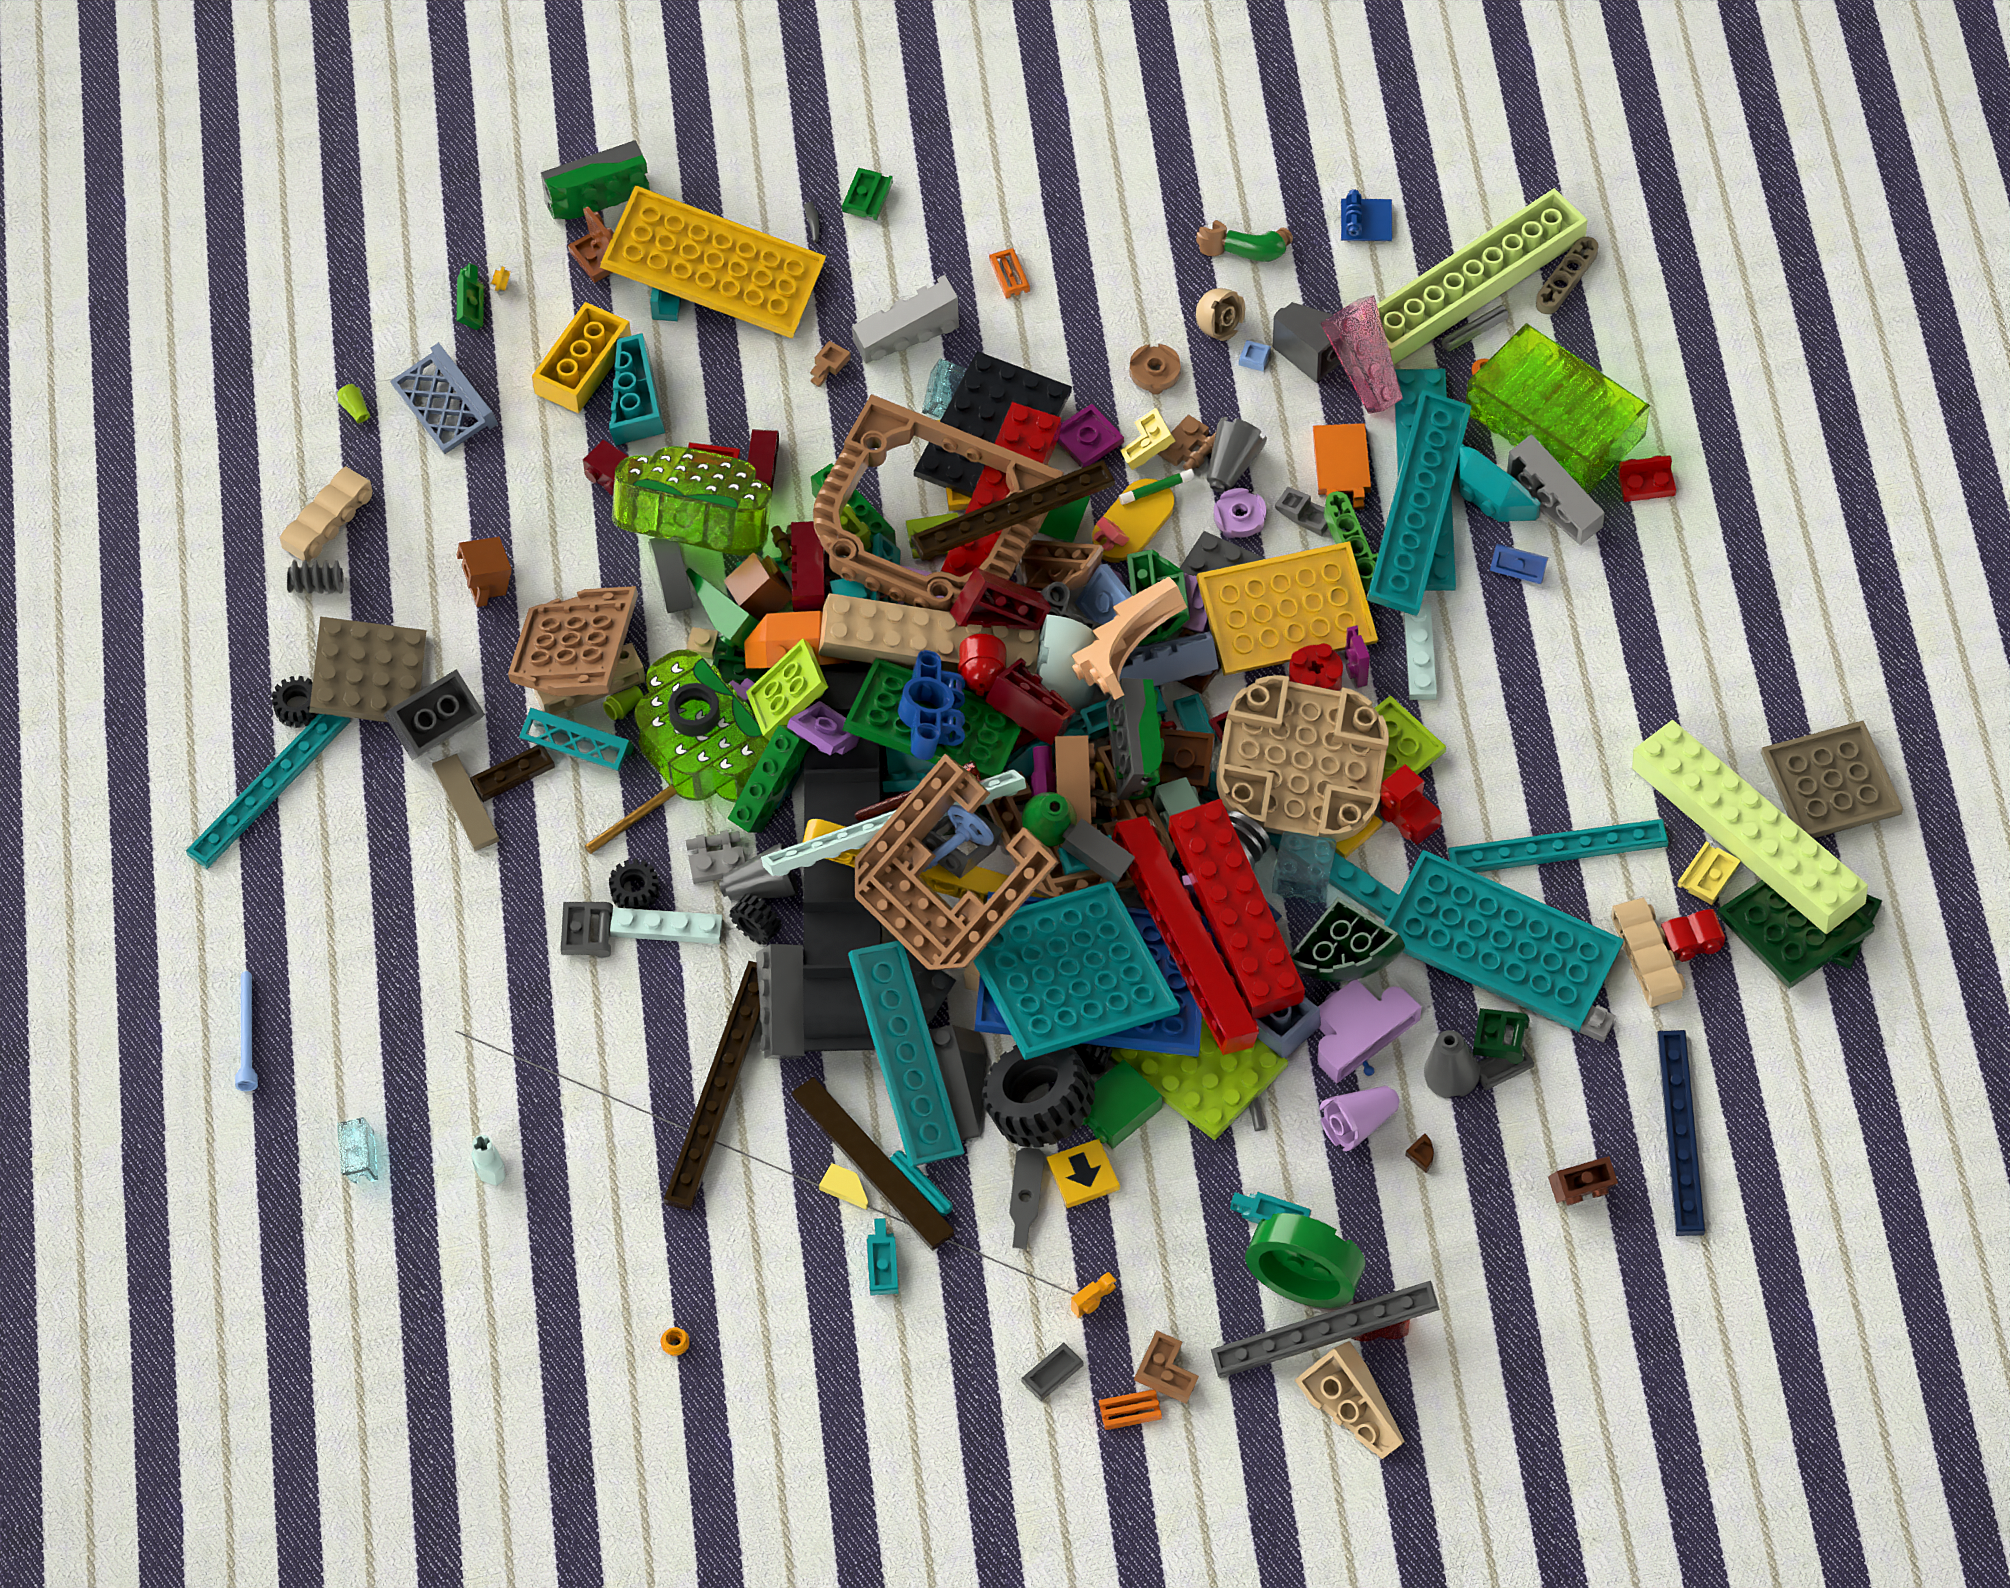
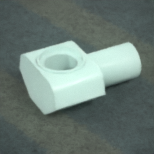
[471,1135,505,1186]

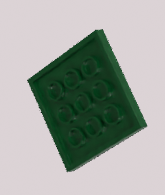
[1717,880,1875,989]

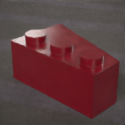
[950,567,1052,630]

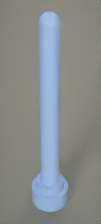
[235,971,258,1091]

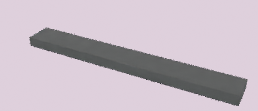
[1211,1280,1440,1378]

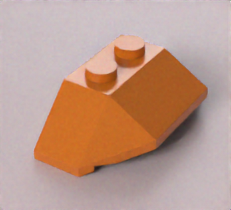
[744,611,852,668]

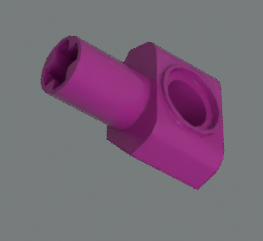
[1030,746,1057,798]

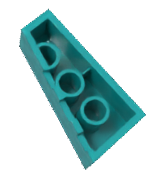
[609,333,666,446]

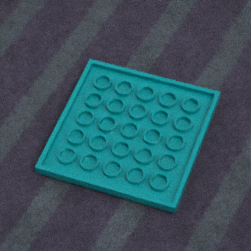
[973,881,1180,1060]

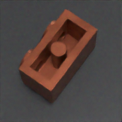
[1548,1156,1618,1206]

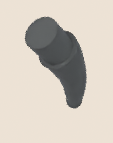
[803,202,819,243]

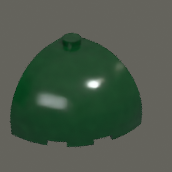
[1290,897,1405,982]

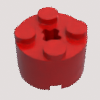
[1289,643,1343,691]

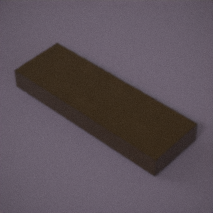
[470,745,555,802]

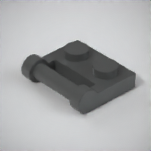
[560,902,613,958]

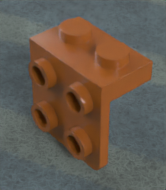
[568,207,614,283]

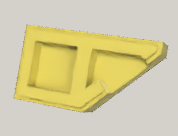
[819,1163,868,1210]

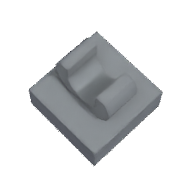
[1579,1005,1616,1043]

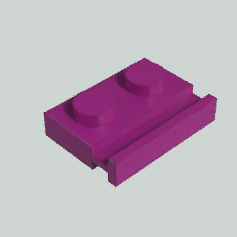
[1345,625,1370,688]

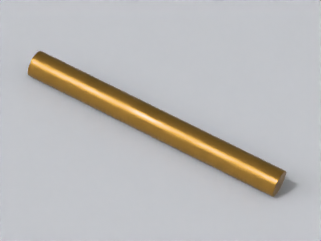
[585,785,677,854]

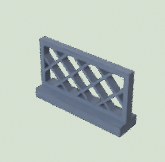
[390,342,498,454]

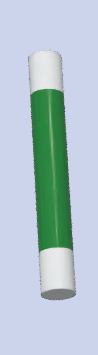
[1119,469,1195,505]

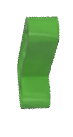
[1324,491,1378,591]

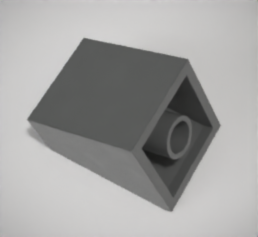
[1272,302,1355,383]

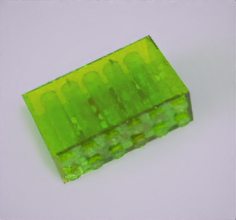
[1465,323,1650,494]

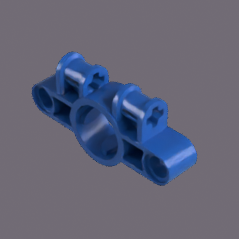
[898,650,965,760]

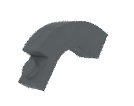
[648,533,693,613]

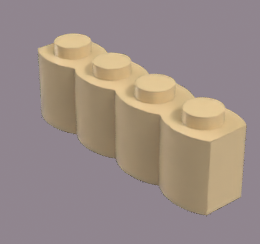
[279,466,372,562]
[1611,897,1686,1008]

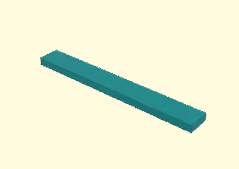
[186,714,351,869]
[1448,819,1669,873]

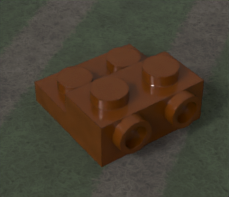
[1155,728,1215,796]

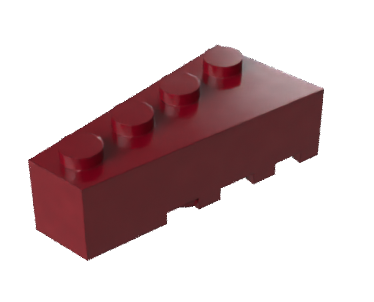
[791,521,830,612]

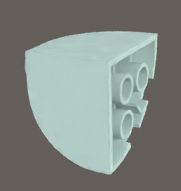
[1036,614,1096,717]

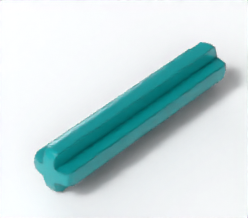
[890,1150,953,1216]

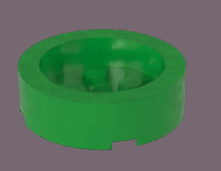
[1245,1213,1366,1308]

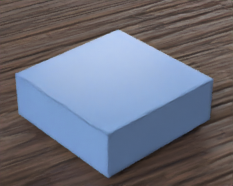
[1239,340,1271,371]

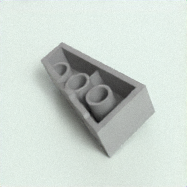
[852,275,959,364]
[1507,434,1605,545]

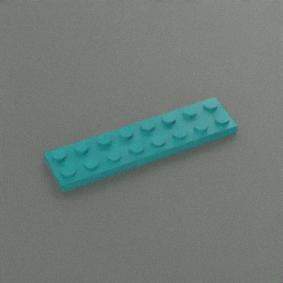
[848,941,964,1167]

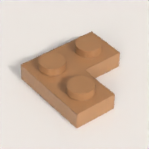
[1134,1330,1199,1404]

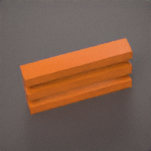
[989,248,1030,298]
[1099,1389,1162,1430]

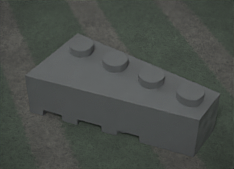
[756,944,804,1060]

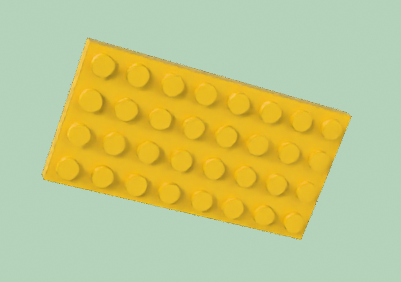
[600,185,826,339]

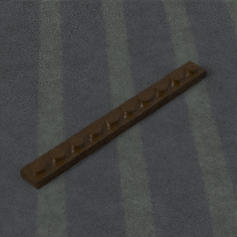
[664,961,761,1211]

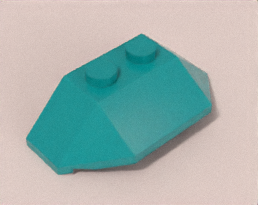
[1457,444,1541,522]

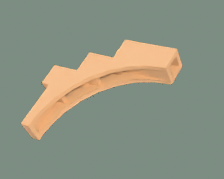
[1071,577,1187,700]

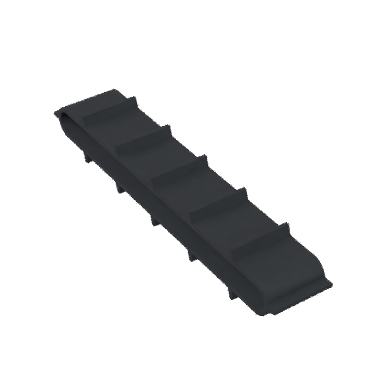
[803,664,882,1052]

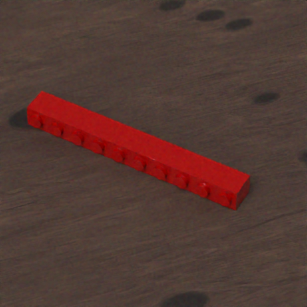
[1112,816,1259,1055]

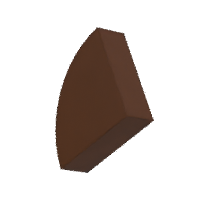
[1405,1133,1434,1173]

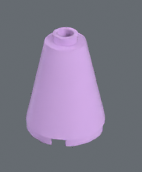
[1319,1086,1399,1151]

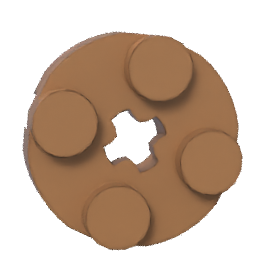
[1129,344,1181,394]

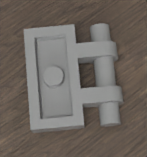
[685,830,745,884]

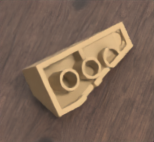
[1295,1341,1405,1459]

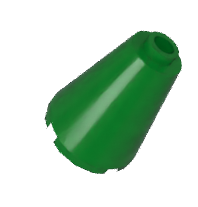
[1022,792,1077,847]

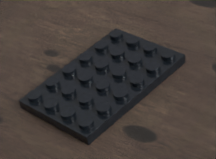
[914,351,1072,498]

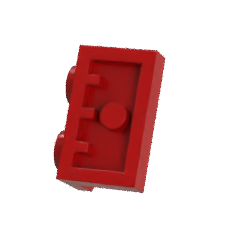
[1618,455,1676,502]

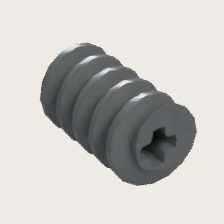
[287,560,344,594]

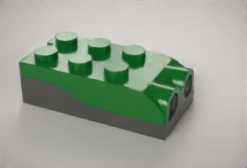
[541,140,650,219]
[1106,678,1164,800]

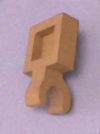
[810,341,851,387]

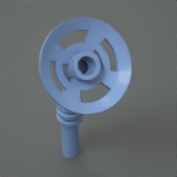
[923,805,994,872]

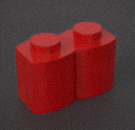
[1661,909,1725,962]

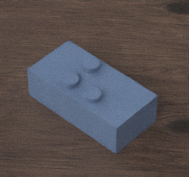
[1224,959,1321,1059]

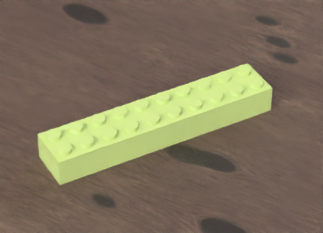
[1357,188,1588,367]
[1632,720,1868,934]

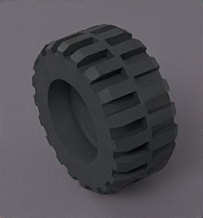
[982,1045,1095,1148]

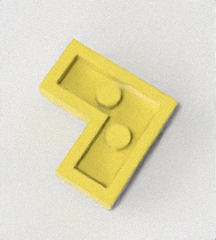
[1120,408,1175,470]

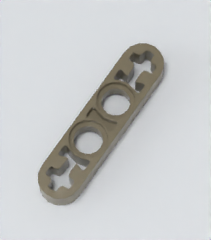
[1536,237,1599,314]

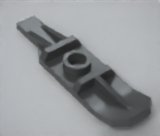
[1009,1148,1045,1249]

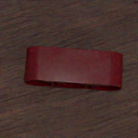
[744,429,779,497]

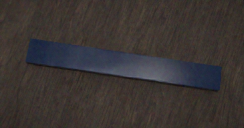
[1657,1030,1705,1236]

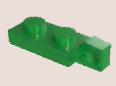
[457,263,484,330]

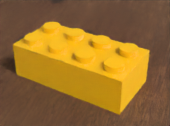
[532,302,631,414]

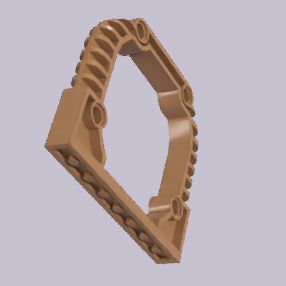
[813,394,1064,612]

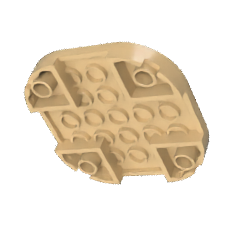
[1216,675,1389,843]

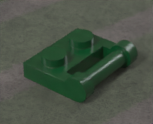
[1473,1008,1530,1064]

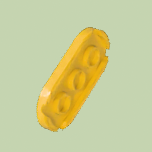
[1092,479,1174,563]

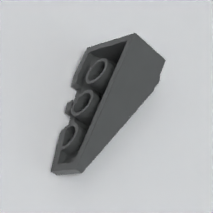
[929,1025,987,1141]

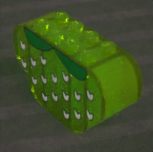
[611,446,772,555]
[635,650,769,802]

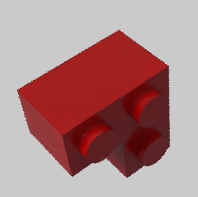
[1379,764,1442,845]

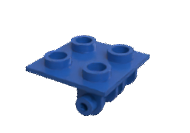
[1341,189,1392,241]

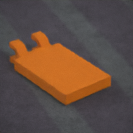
[1313,423,1371,510]

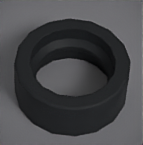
[668,683,720,737]

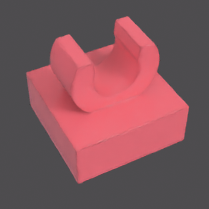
[1093,517,1129,551]

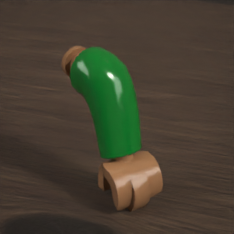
[1196,220,1293,262]

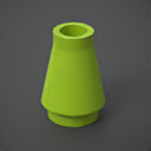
[337,384,370,423]
[603,686,644,720]

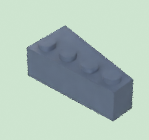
[1120,632,1219,686]

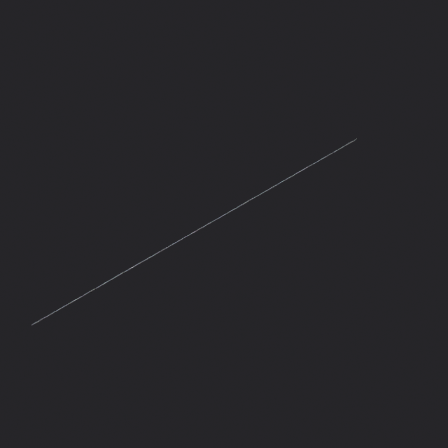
[455,1031,1075,1295]

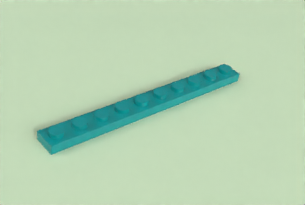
[1199,770,1399,921]

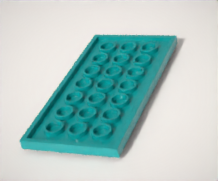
[1384,850,1624,1032]

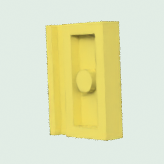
[1678,841,1741,905]

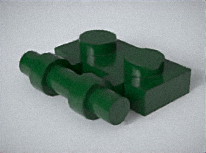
[712,642,768,685]

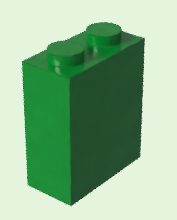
[1083,1059,1162,1149]

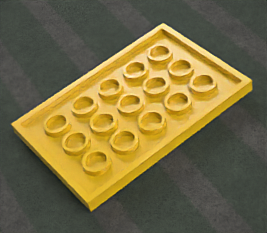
[1196,541,1378,676]

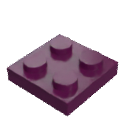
[1057,404,1124,468]

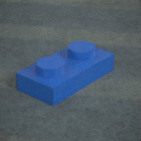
[1490,544,1549,584]

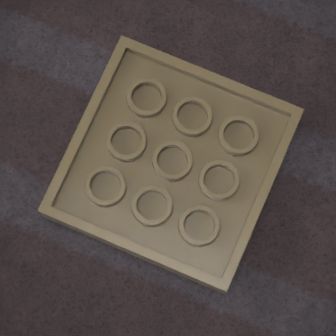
[309,616,427,722]
[1761,721,1903,838]

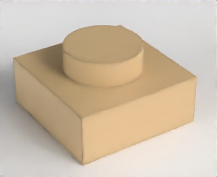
[686,627,719,659]

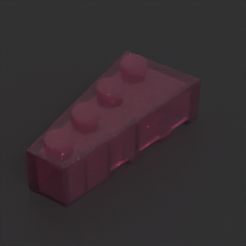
[1320,295,1403,414]

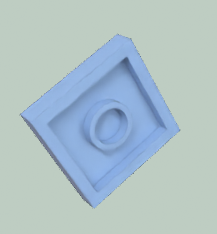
[1075,564,1132,625]

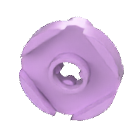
[1214,488,1266,538]

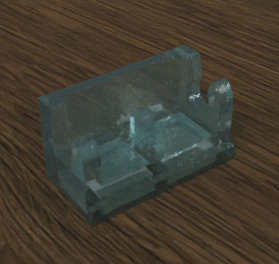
[921,359,966,418]
[337,1117,378,1183]

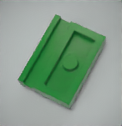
[842,167,893,221]

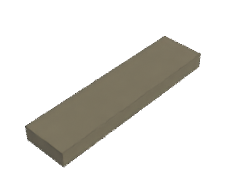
[432,754,499,852]

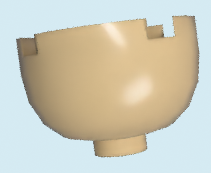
[1196,288,1246,341]

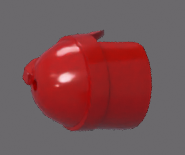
[958,633,1007,696]

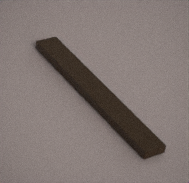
[911,460,1115,561]
[791,1076,955,1251]

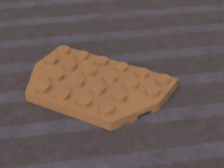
[508,586,638,696]

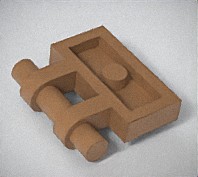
[1158,414,1216,471]

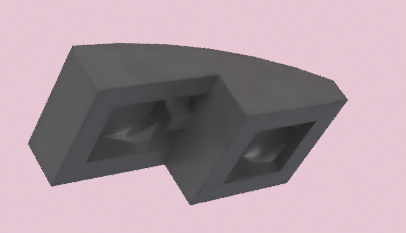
[1275,487,1328,536]

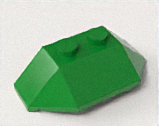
[1127,549,1190,646]

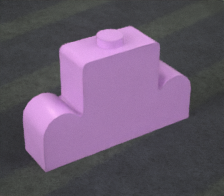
[1317,980,1421,1084]

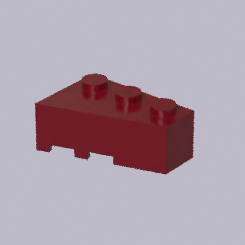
[985,658,1075,745]

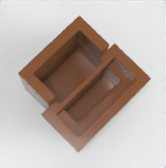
[456,537,512,607]
[723,552,792,622]

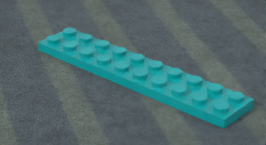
[1393,369,1456,591]
[1366,390,1472,616]

